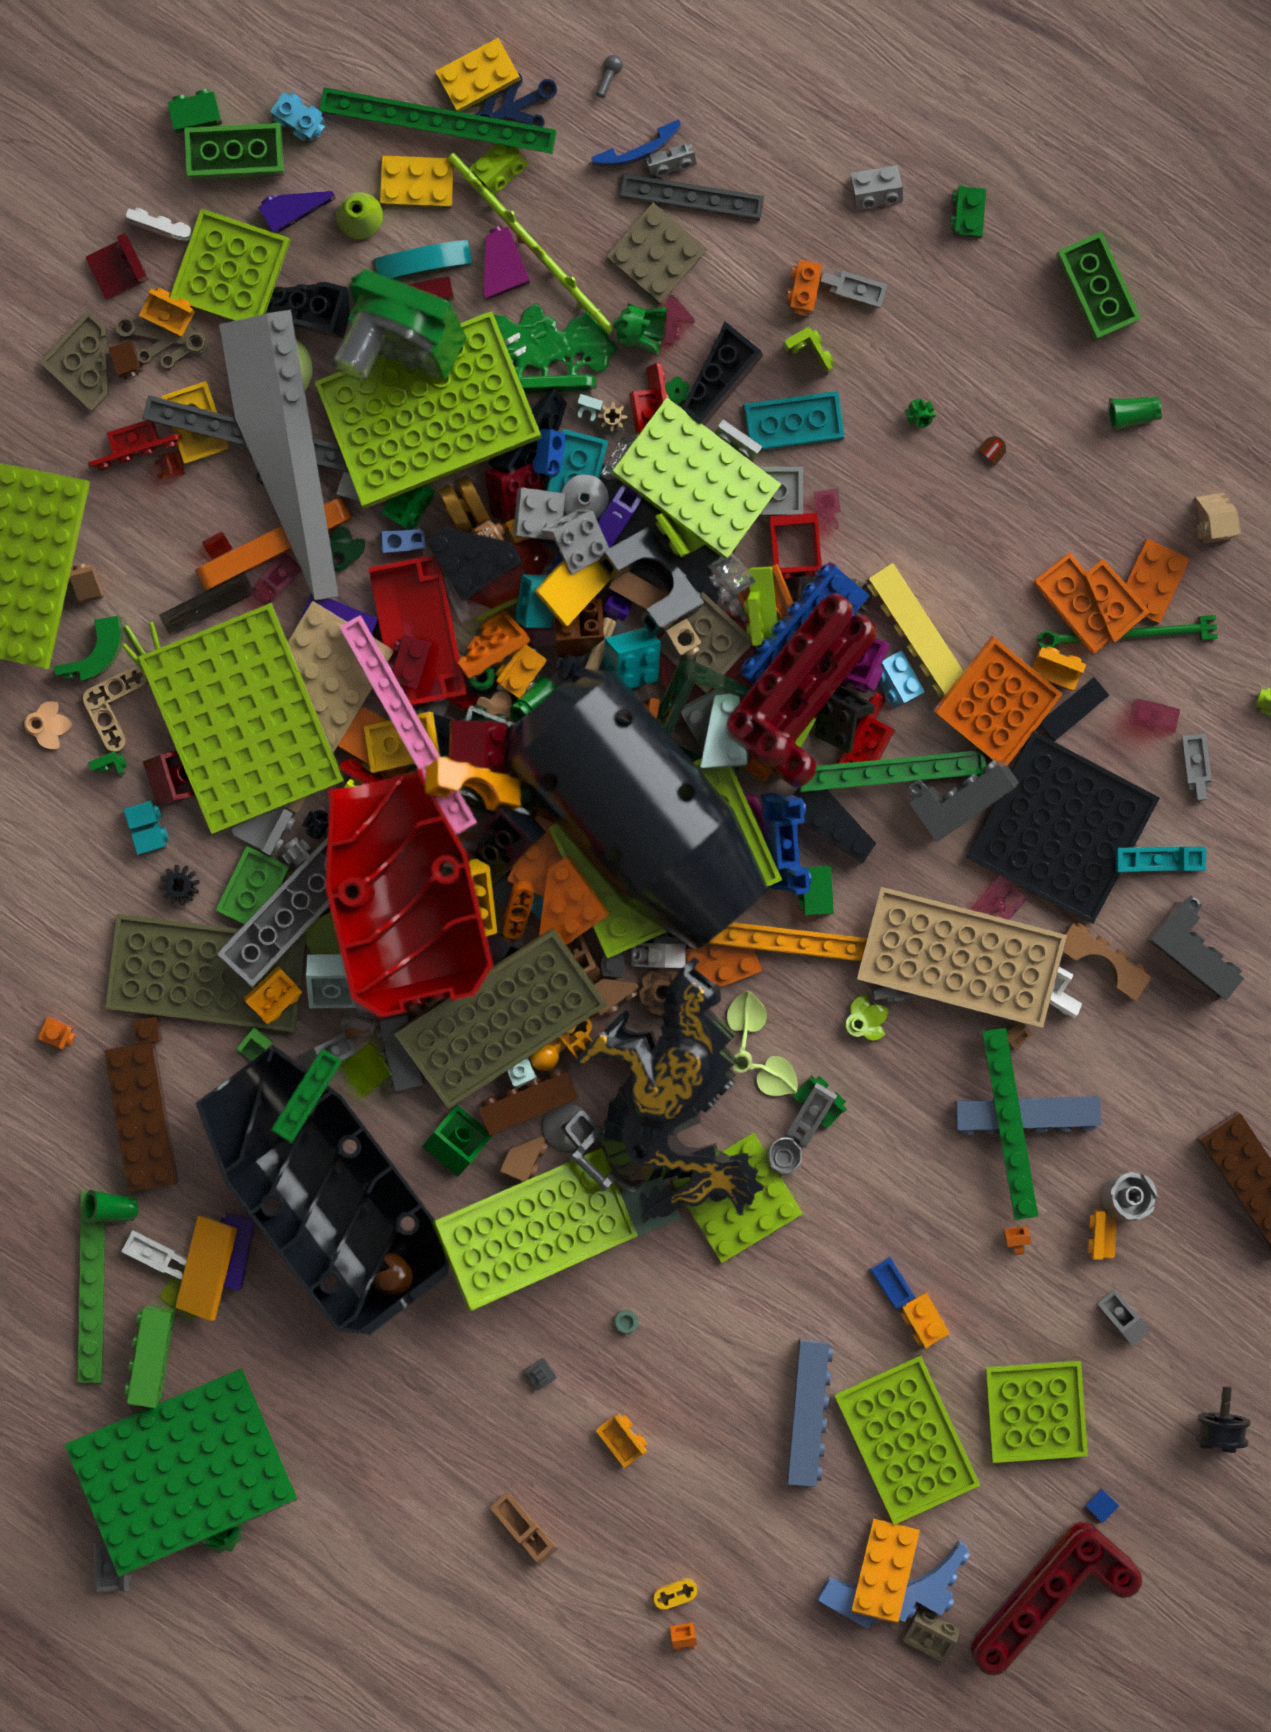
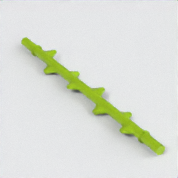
[447,153,615,335]

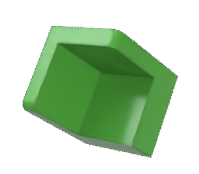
[236,1027,274,1061]

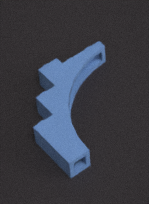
[817,1540,970,1629]

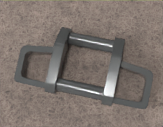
[563,1110,645,1193]

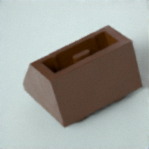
[555,599,605,658]

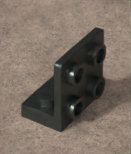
[815,687,875,753]

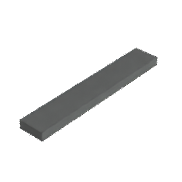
[619,173,764,221]

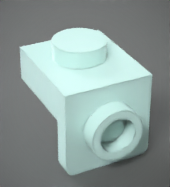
[507,1058,537,1088]

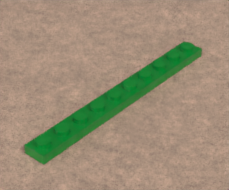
[319,87,557,154]

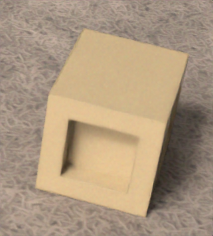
[666,618,701,658]

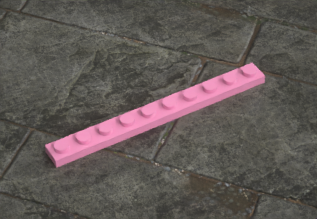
[340,615,477,835]

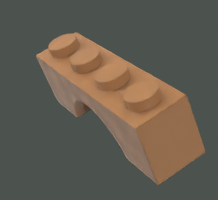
[1063,922,1152,1001]

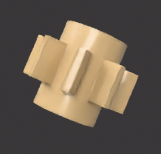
[598,402,627,432]

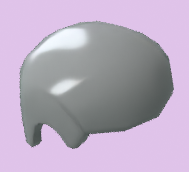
[766,1137,802,1174]

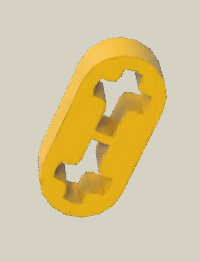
[654,1578,697,1610]

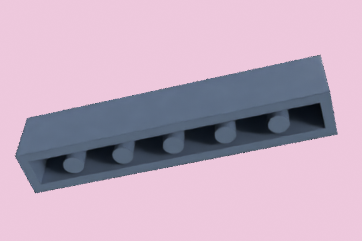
[955,1096,1101,1135]
[787,1339,833,1487]

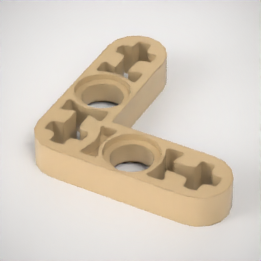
[83,666,148,752]

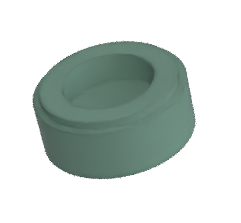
[615,1309,638,1334]

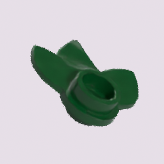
[329,524,366,572]

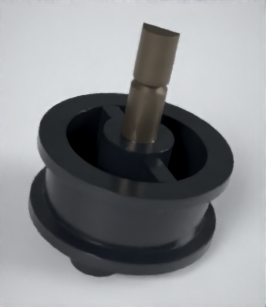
[1196,1387,1251,1453]

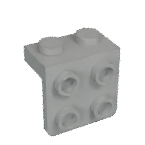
[232,806,296,856]

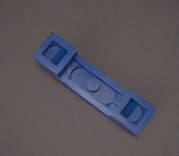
[591,119,681,167]

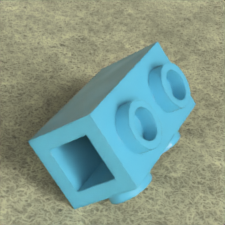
[270,92,325,142]

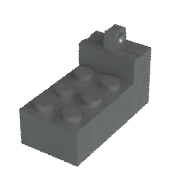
[908,759,1019,842]
[1146,895,1244,1000]

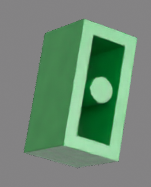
[167,89,222,134]
[799,866,834,915]

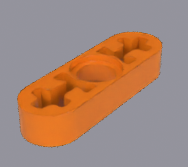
[502,881,534,939]

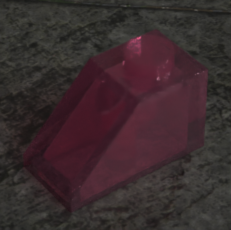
[249,553,302,606]
[1128,699,1180,733]

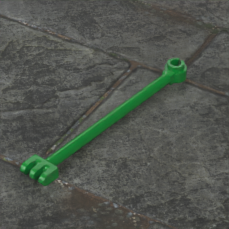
[1037,615,1218,648]

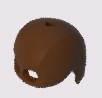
[372,1253,413,1297]

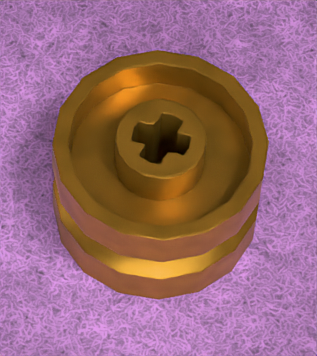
[438,474,491,532]

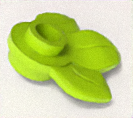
[845,994,888,1041]

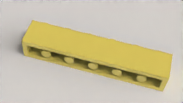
[867,563,963,697]

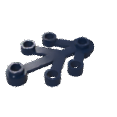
[475,73,557,127]

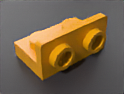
[495,644,547,698]
[900,1292,950,1349]

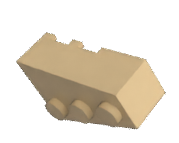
[1196,493,1241,544]

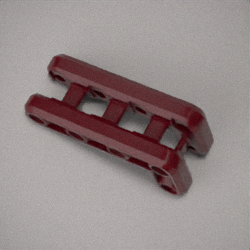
[726,593,877,787]
[970,1521,1142,1676]

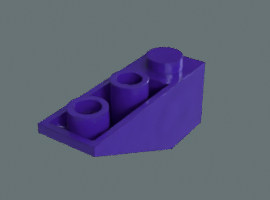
[598,483,643,548]

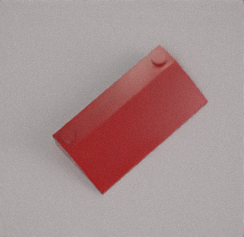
[368,555,467,708]

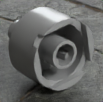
[1101,1172,1157,1222]

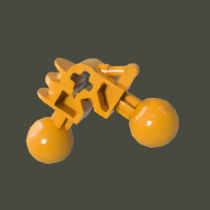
[529,1018,593,1072]

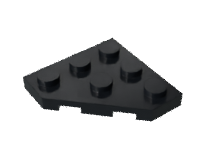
[425,527,524,601]

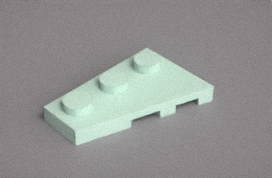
[699,693,747,770]

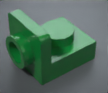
[88,751,128,775]

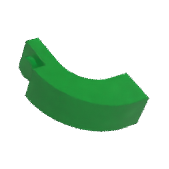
[54,616,123,682]

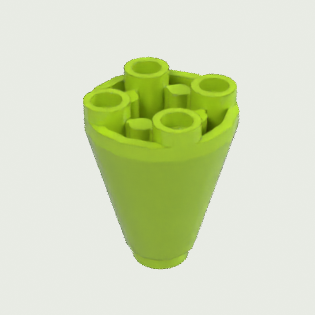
[336,192,383,240]

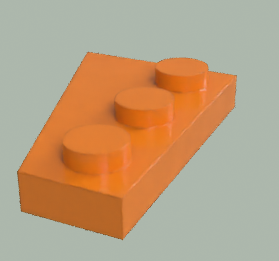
[1085,558,1150,644]

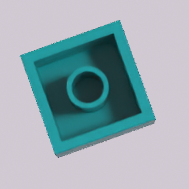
[603,627,661,689]

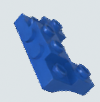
[761,792,811,895]

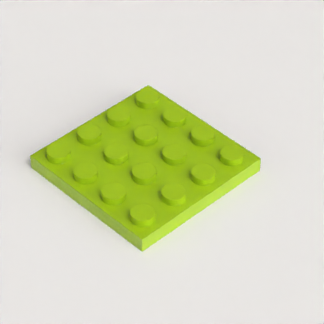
[170,208,291,321]
[672,1132,803,1263]
[985,1360,1088,1463]

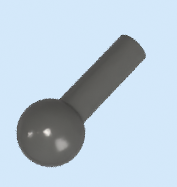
[596,55,623,98]

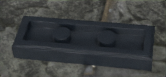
[1040,677,1110,741]

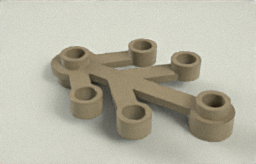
[116,317,208,369]

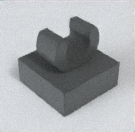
[524,1357,557,1391]

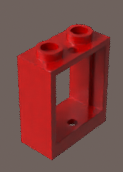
[769,513,822,579]

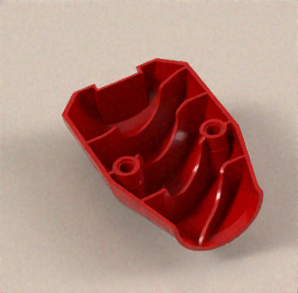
[326,768,493,1017]

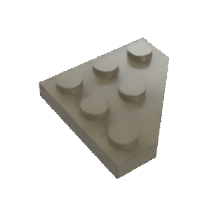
[39,310,109,412]

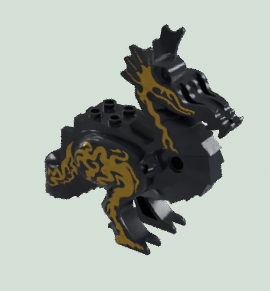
[575,956,764,1224]

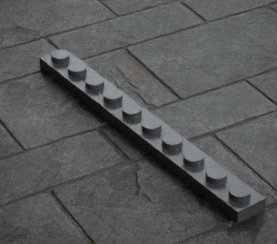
[142,395,349,473]

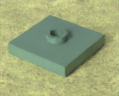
[620,1177,681,1236]

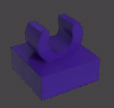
[603,590,632,621]

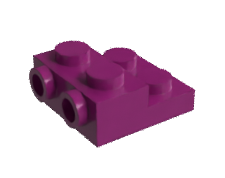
[840,638,890,693]

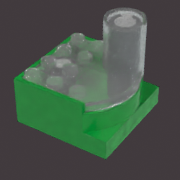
[332,268,467,381]

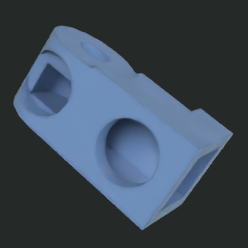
[380,530,426,555]

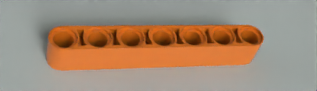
[195,497,352,592]

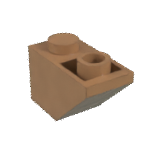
[69,563,104,603]
[594,978,639,1016]
[500,1135,548,1181]

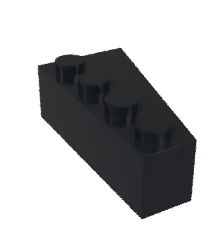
[682,321,763,426]
[793,787,876,863]

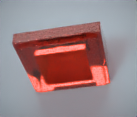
[202,532,232,559]

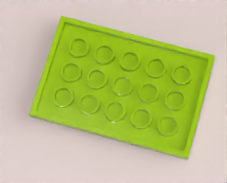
[611,398,781,560]
[834,1354,981,1525]

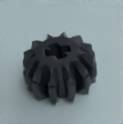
[159,865,200,905]

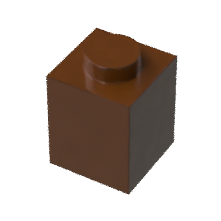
[109,341,143,380]
[132,1016,162,1044]

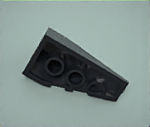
[265,282,350,339]
[488,389,567,479]
[475,807,547,888]

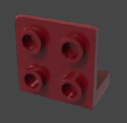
[86,233,149,300]
[484,463,544,522]

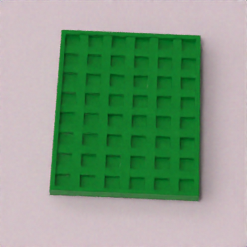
[64,1368,298,1578]

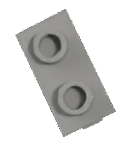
[645,143,697,178]

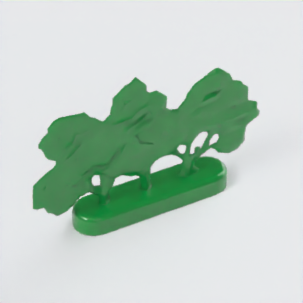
[494,303,617,393]

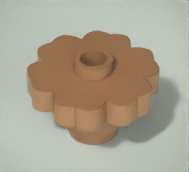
[639,968,677,1016]

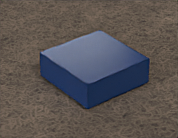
[1085,1488,1119,1523]

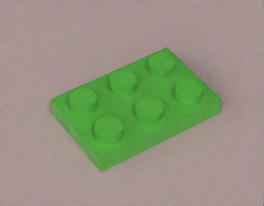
[216,846,290,924]

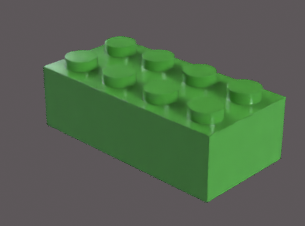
[184,123,285,180]
[1056,231,1141,342]
[124,1304,176,1408]

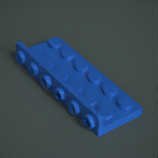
[739,562,870,686]

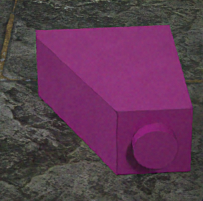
[484,225,530,301]

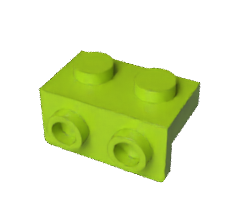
[470,144,529,195]

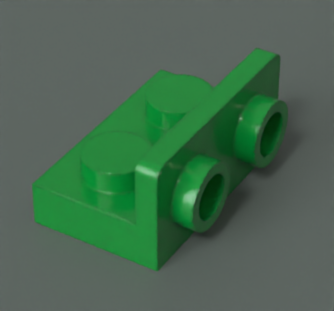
[950,184,986,237]
[380,485,435,530]
[792,1075,847,1129]

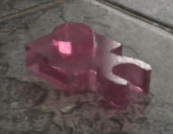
[814,488,841,532]

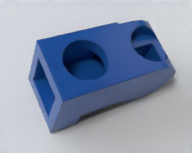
[533,429,566,478]

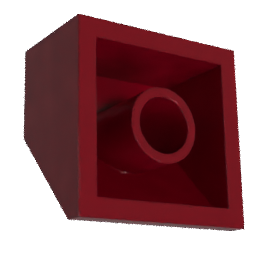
[449,720,507,771]
[143,751,196,807]

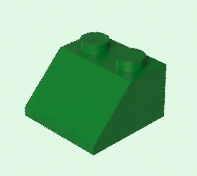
[422,1105,493,1177]

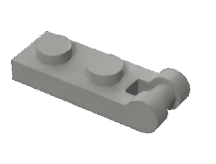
[786,1083,837,1148]

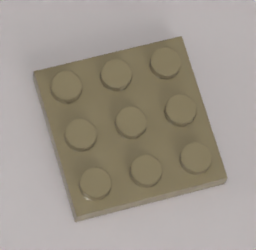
[606,202,707,304]
[658,592,752,693]

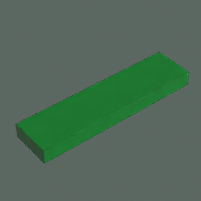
[271,1048,343,1143]

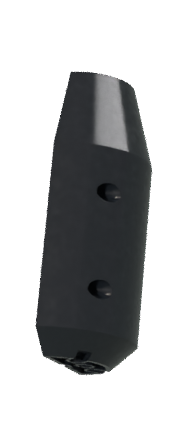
[506,668,769,950]
[195,1045,449,1335]

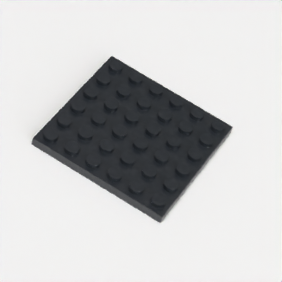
[966,731,1160,924]

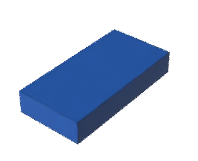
[870,1257,916,1310]

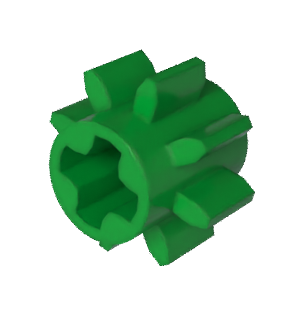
[905,398,936,428]

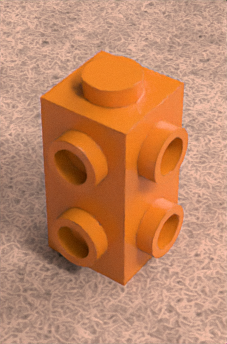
[786,260,823,317]

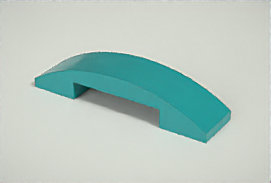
[374,240,472,280]
[1116,846,1206,872]

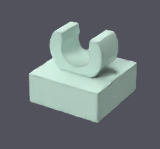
[578,394,603,422]

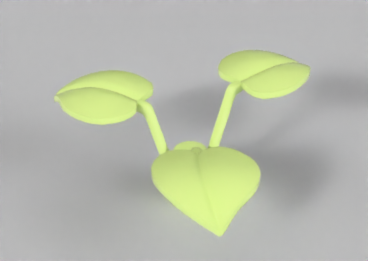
[727,991,798,1096]

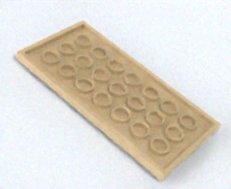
[283,601,393,814]
[857,887,1067,1028]

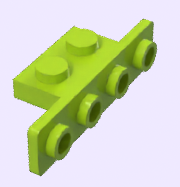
[744,567,778,652]

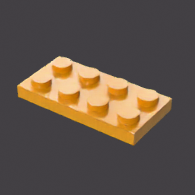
[851,1519,920,1624]

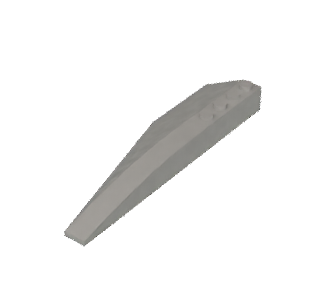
[219,310,338,600]

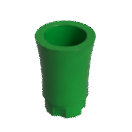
[1108,396,1162,431]
[466,665,498,695]
[509,677,558,724]
[83,1190,139,1223]

